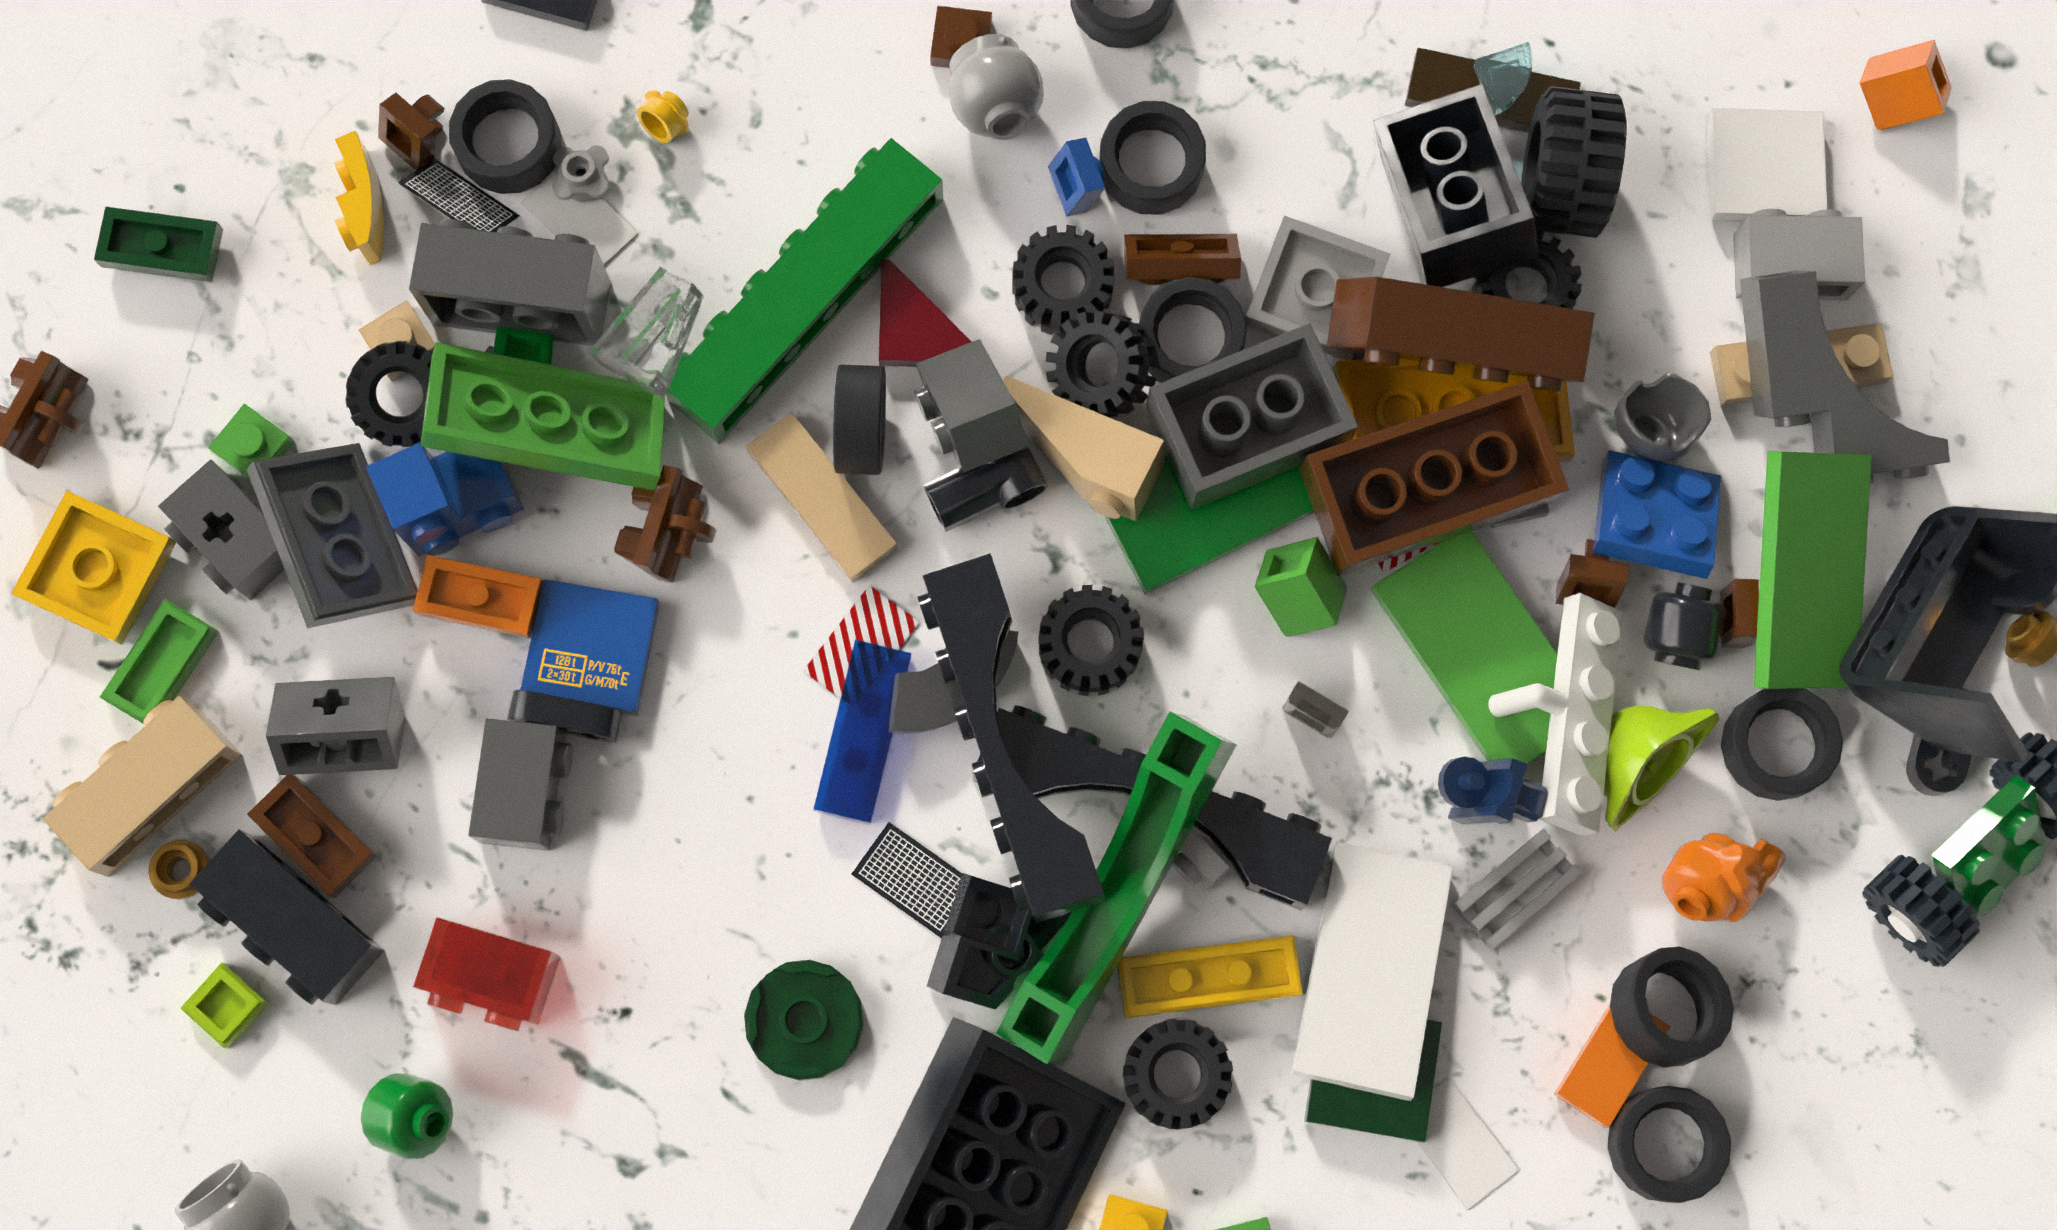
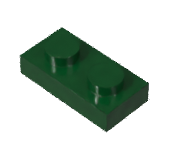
[94,206,223,282]

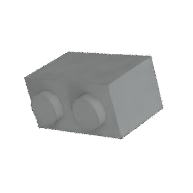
[1733,209,1865,300]

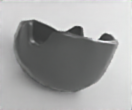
[1614,373,1712,461]

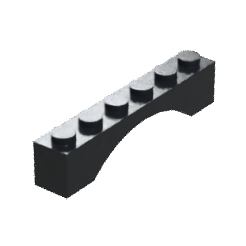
[917,553,1105,923]
[972,705,1332,911]

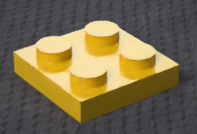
[11,490,176,645]

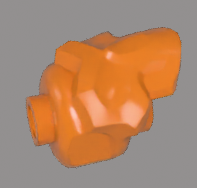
[1662,833,1786,922]

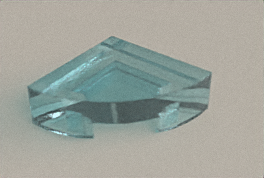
[1473,41,1533,116]

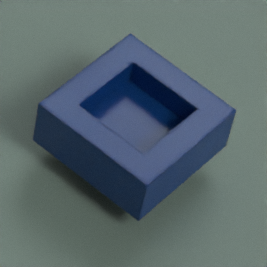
[1048,137,1105,217]

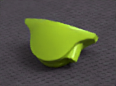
[1603,706,1720,832]

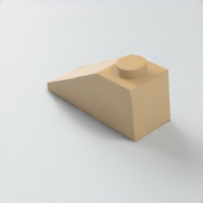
[1003,376,1165,521]

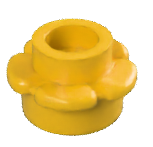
[637,90,689,143]

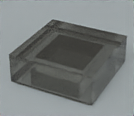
[1282,681,1349,738]

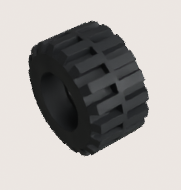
[1521,86,1627,238]

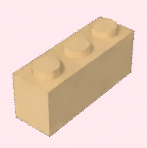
[42,695,242,877]

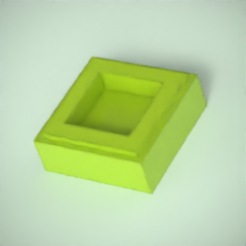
[180,962,270,1048]

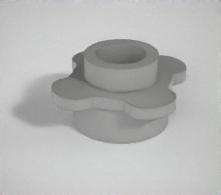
[552,145,609,202]

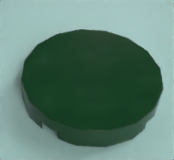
[744,959,864,1081]

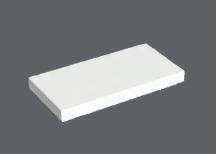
[1291,841,1453,1101]

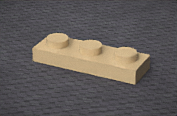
[1709,323,1893,406]

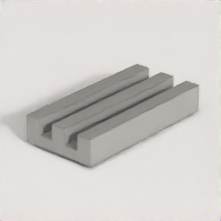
[1452,828,1583,951]

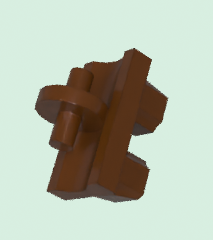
[0,351,89,469]
[614,465,717,583]

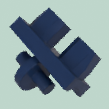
[1438,756,1547,824]

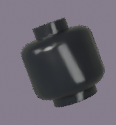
[1644,582,1727,670]

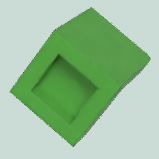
[1254,537,1347,637]

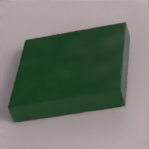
[1304,1020,1442,1142]

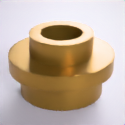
[2005,611,2057,667]
[148,839,210,900]

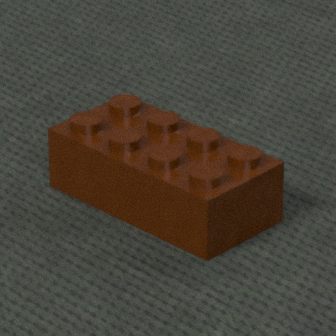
[1298,380,1569,576]

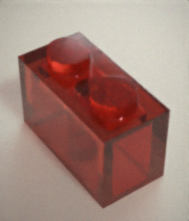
[413,917,561,1031]

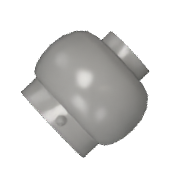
[949,34,1044,139]
[174,1159,290,1230]

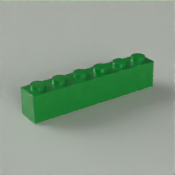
[662,138,944,444]

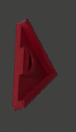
[879,260,972,367]

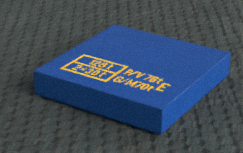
[520,579,660,715]

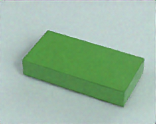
[99,599,219,723]

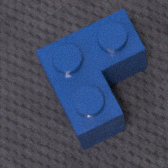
[366,442,524,556]

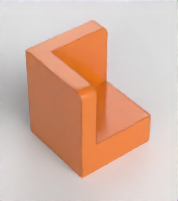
[1859,39,1952,130]

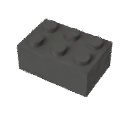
[409,219,611,347]
[1146,323,1358,511]

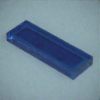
[813,640,912,825]

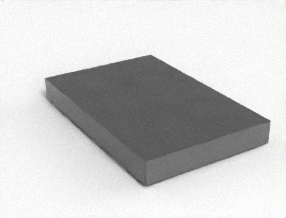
[247,443,418,629]

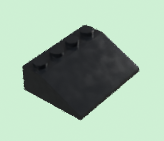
[849,1017,1126,1230]

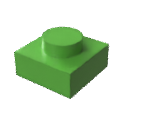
[208,403,295,480]

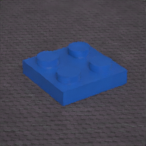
[1593,450,1721,579]

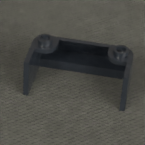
[1839,506,2057,763]

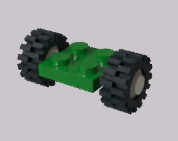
[1862,732,2057,967]

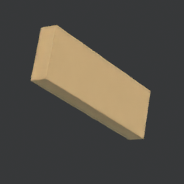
[746,412,898,583]

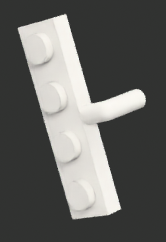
[1489,593,1623,836]

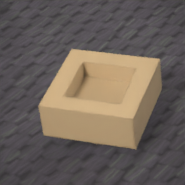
[358,300,435,382]

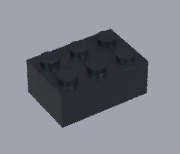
[1373,84,1539,287]

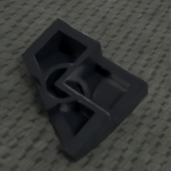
[926,873,1072,1010]

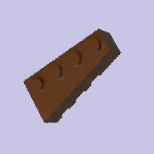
[1326,276,1595,392]

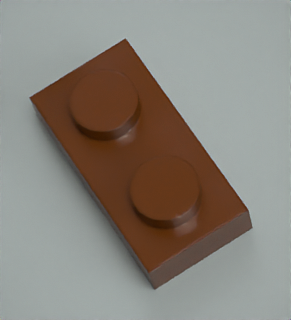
[1124,234,1241,285]
[247,775,377,899]

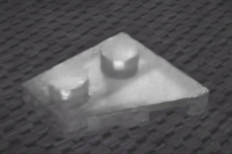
[588,267,704,399]

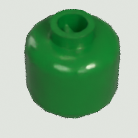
[360,1073,453,1159]

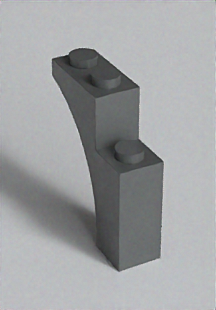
[1740,270,1950,484]

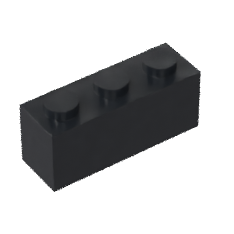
[189,829,385,1005]

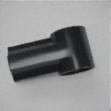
[924,447,1048,532]

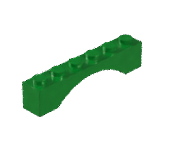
[996,711,1237,1064]

